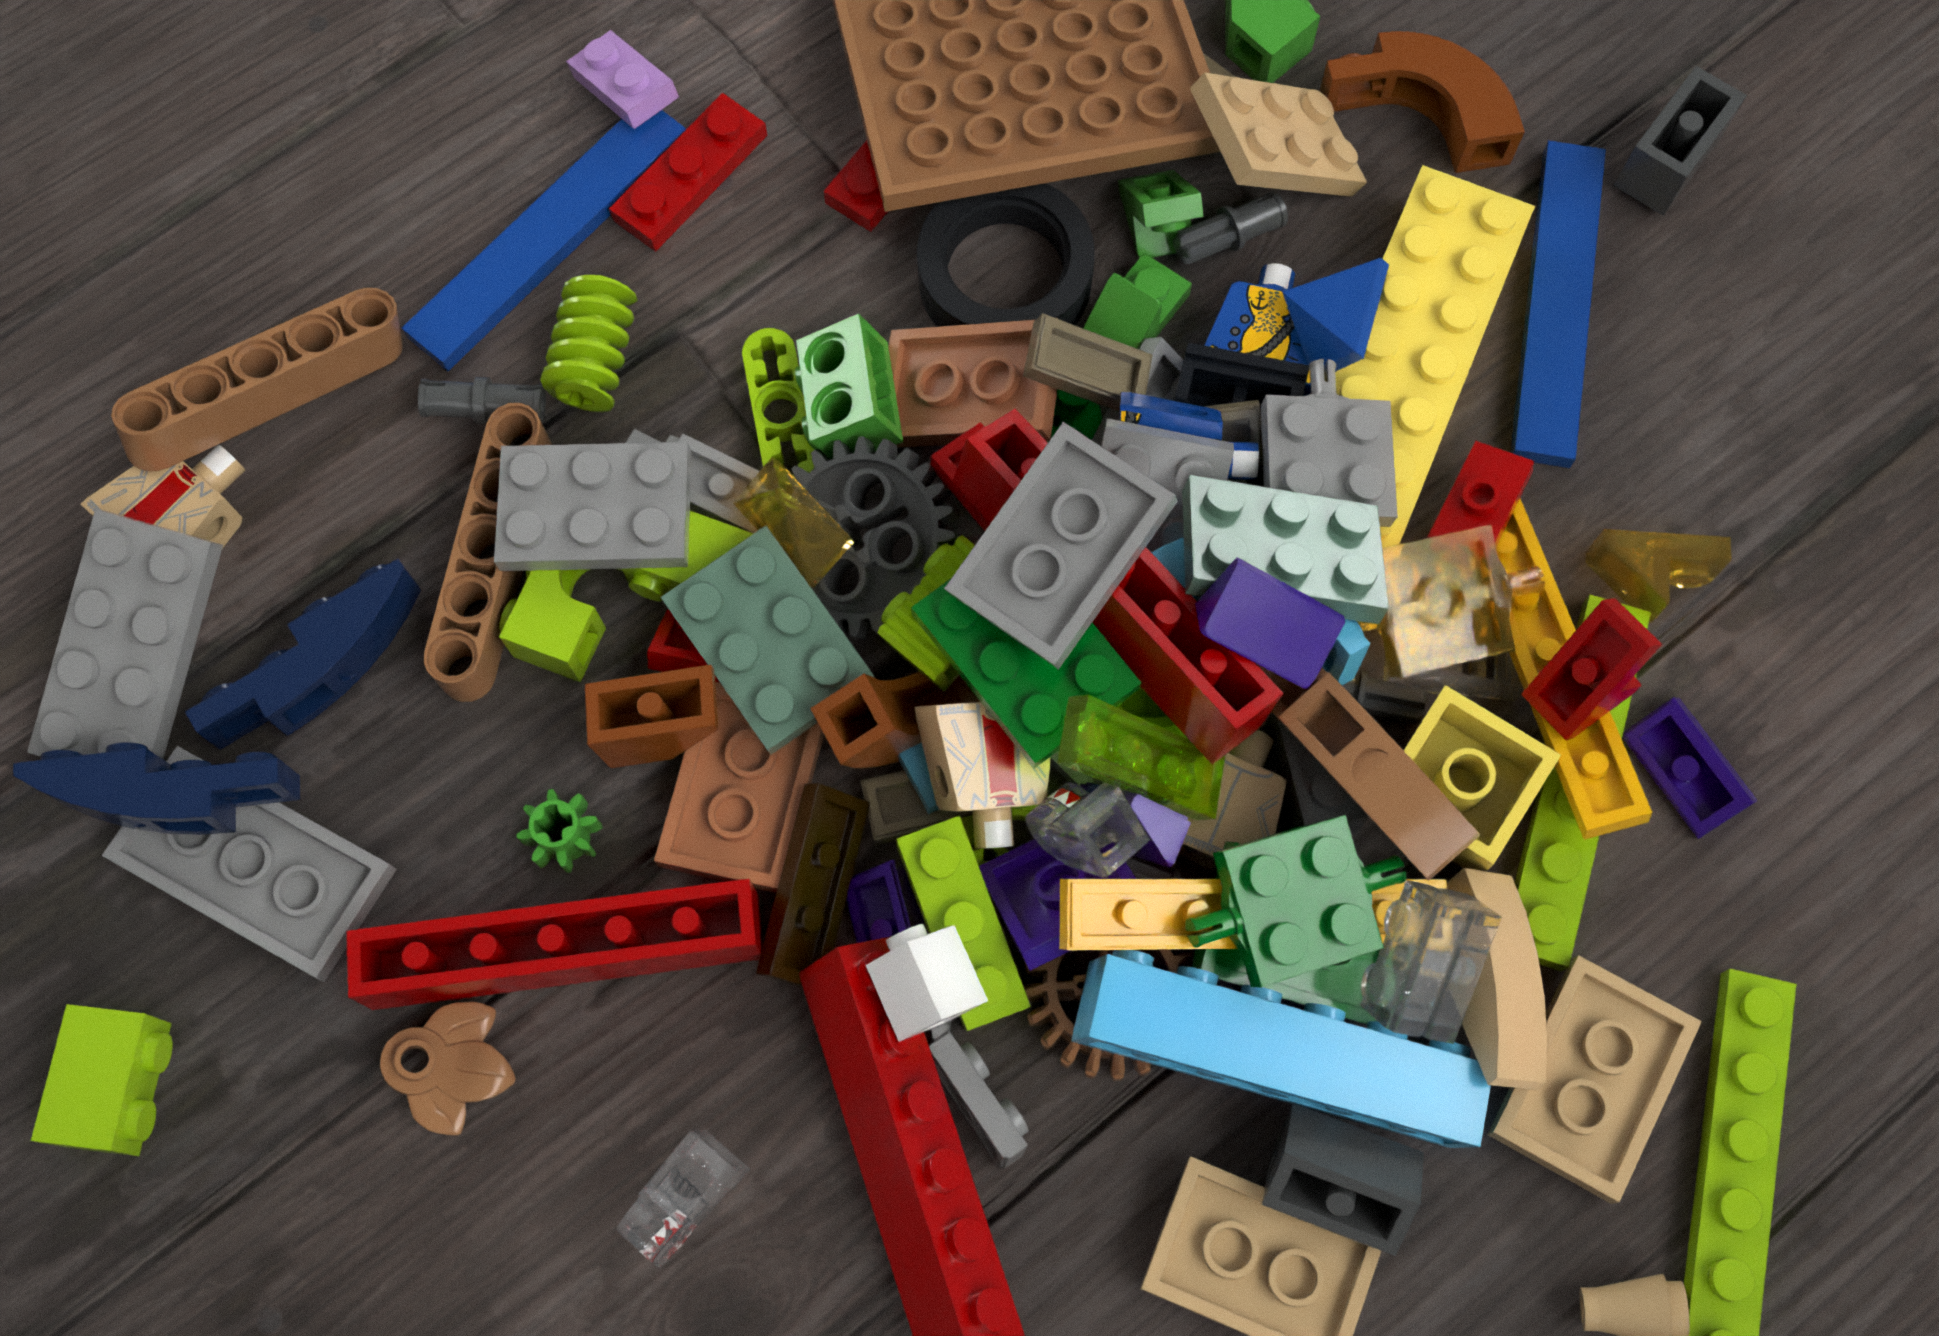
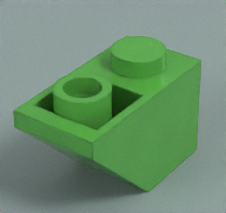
[1225,0,1320,83]

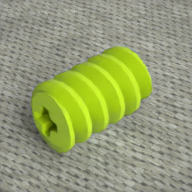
[540,275,638,413]

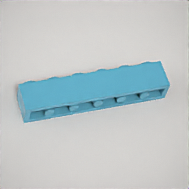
[1071,950,1491,1148]

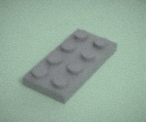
[27,509,223,759]
[102,746,397,982]

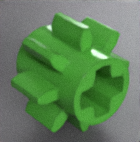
[517,789,603,873]

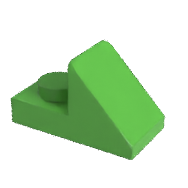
[1118,170,1204,258]
[1083,253,1192,349]

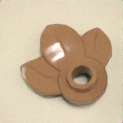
[380,1002,516,1136]

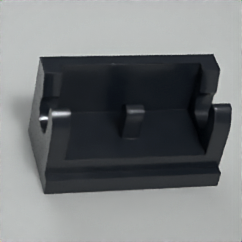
[1174,342,1309,410]

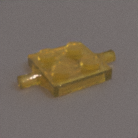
[1357,525,1545,677]

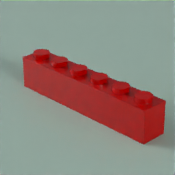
[953,408,1284,765]
[346,879,763,1010]
[799,936,1025,1336]

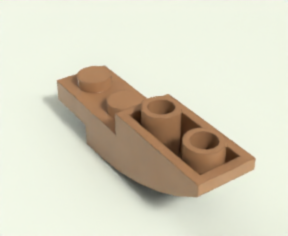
[1257,664,1480,881]

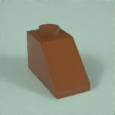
[585,665,718,769]

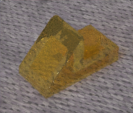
[1586,529,1732,623]

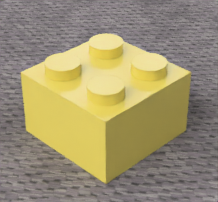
[1403,685,1561,871]

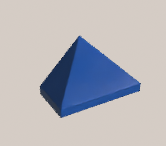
[1282,258,1389,372]

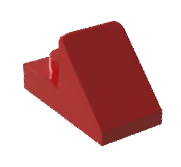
[1521,598,1662,741]

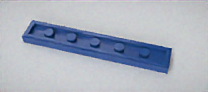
[401,110,686,371]
[1510,140,1606,468]

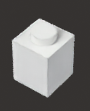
[866,924,988,1042]

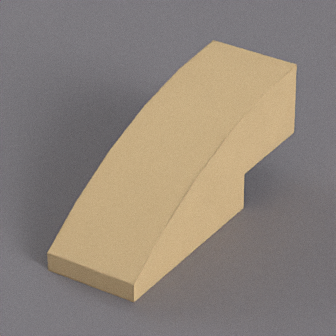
[1438,868,1547,1090]

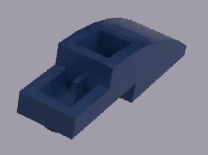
[185,558,421,750]
[13,742,300,835]

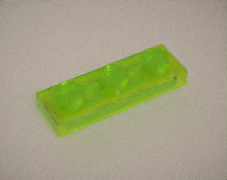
[1057,695,1225,820]

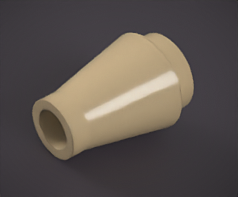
[1579,1274,1690,1336]

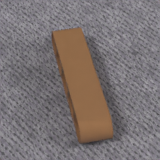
[111,288,403,471]
[424,403,552,702]

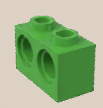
[795,313,903,459]

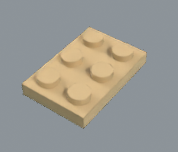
[1190,72,1367,197]
[1487,955,1702,1204]
[1140,1156,1381,1336]

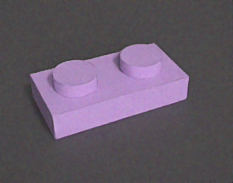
[566,30,679,129]

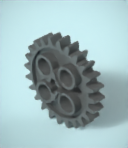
[767,436,961,640]

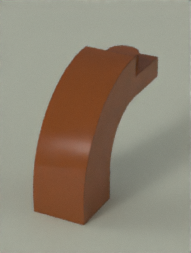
[1319,31,1525,173]
[810,672,980,768]

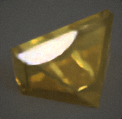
[733,457,854,588]

